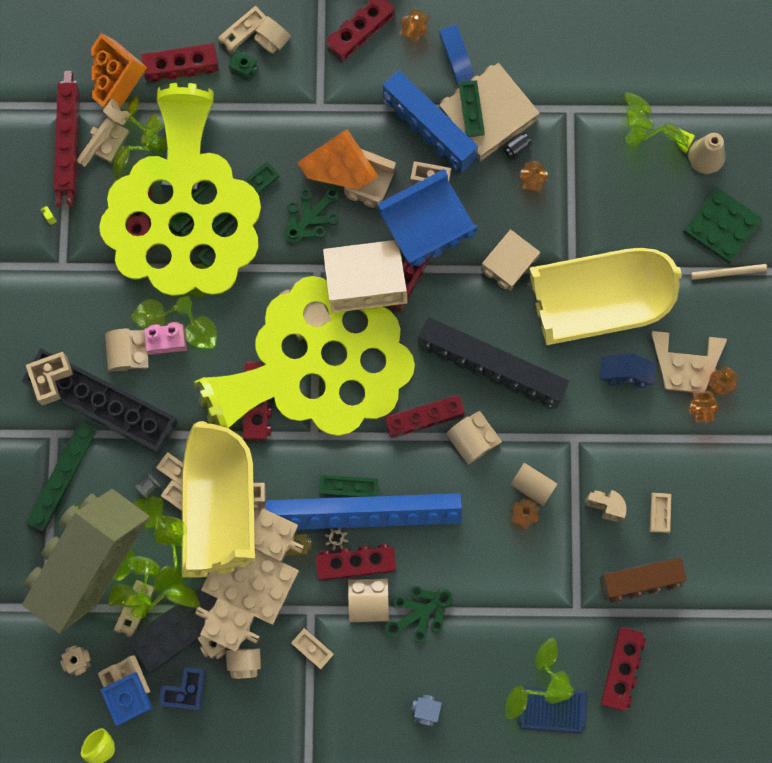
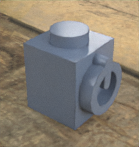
[411,694,442,726]

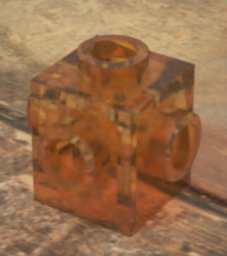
[401,8,430,42]
[520,161,547,190]
[708,365,740,396]
[689,391,718,422]
[510,498,540,531]

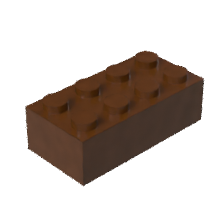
[599,557,687,603]

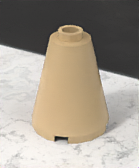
[688,133,726,175]

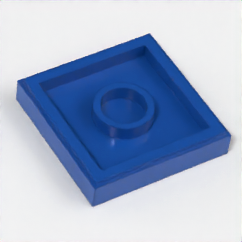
[100,672,153,726]

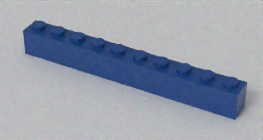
[265,493,462,529]

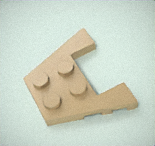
[651,331,727,394]

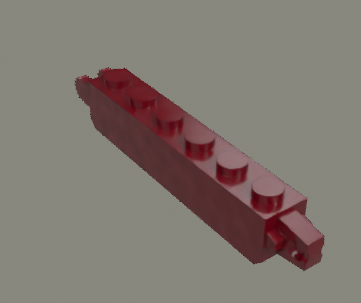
[54,71,80,207]

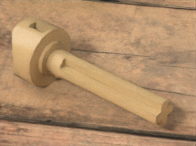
[77,99,132,166]

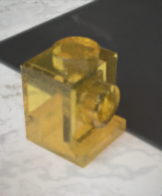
[285,534,312,557]

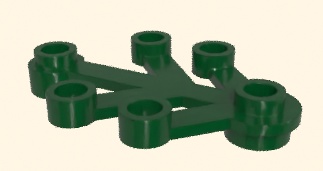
[284,187,340,243]
[385,586,453,642]

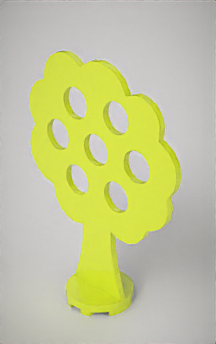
[99,83,261,296]
[193,276,415,436]

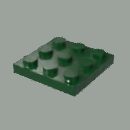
[683,187,763,264]

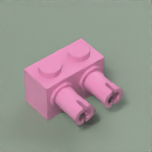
[144,322,187,355]

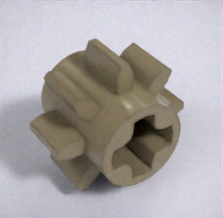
[325,528,349,551]

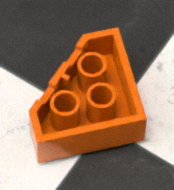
[91,33,147,108]
[297,129,378,190]

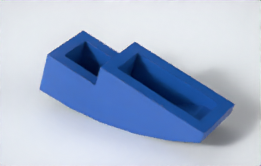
[439,24,475,87]

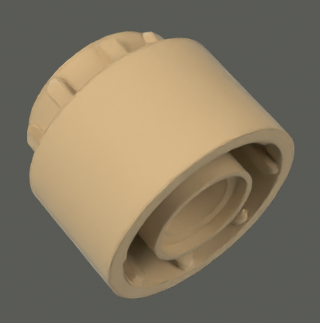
[254,16,291,54]
[226,648,261,679]

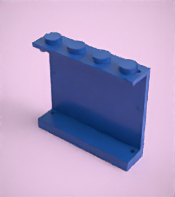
[378,169,478,267]

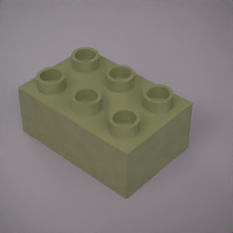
[22,489,150,634]

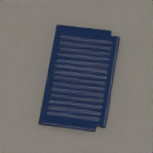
[518,686,587,733]

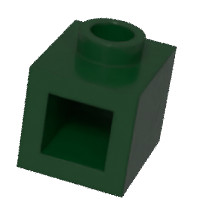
[228,50,259,82]

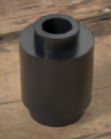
[504,132,532,159]

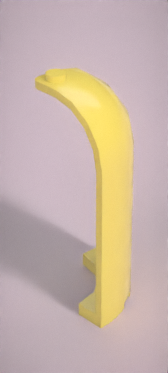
[529,248,682,345]
[182,421,255,577]

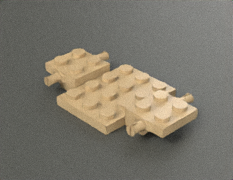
[195,508,304,652]

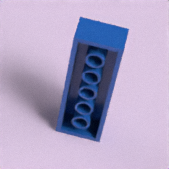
[383,70,478,173]

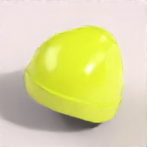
[81,728,115,763]

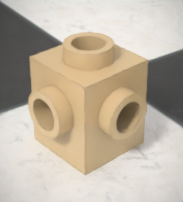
[198,635,228,660]
[60,645,91,676]

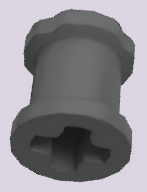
[135,473,161,499]

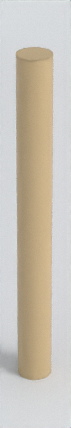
[690,264,767,280]

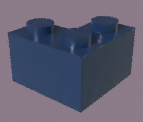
[600,354,656,388]
[159,668,206,711]

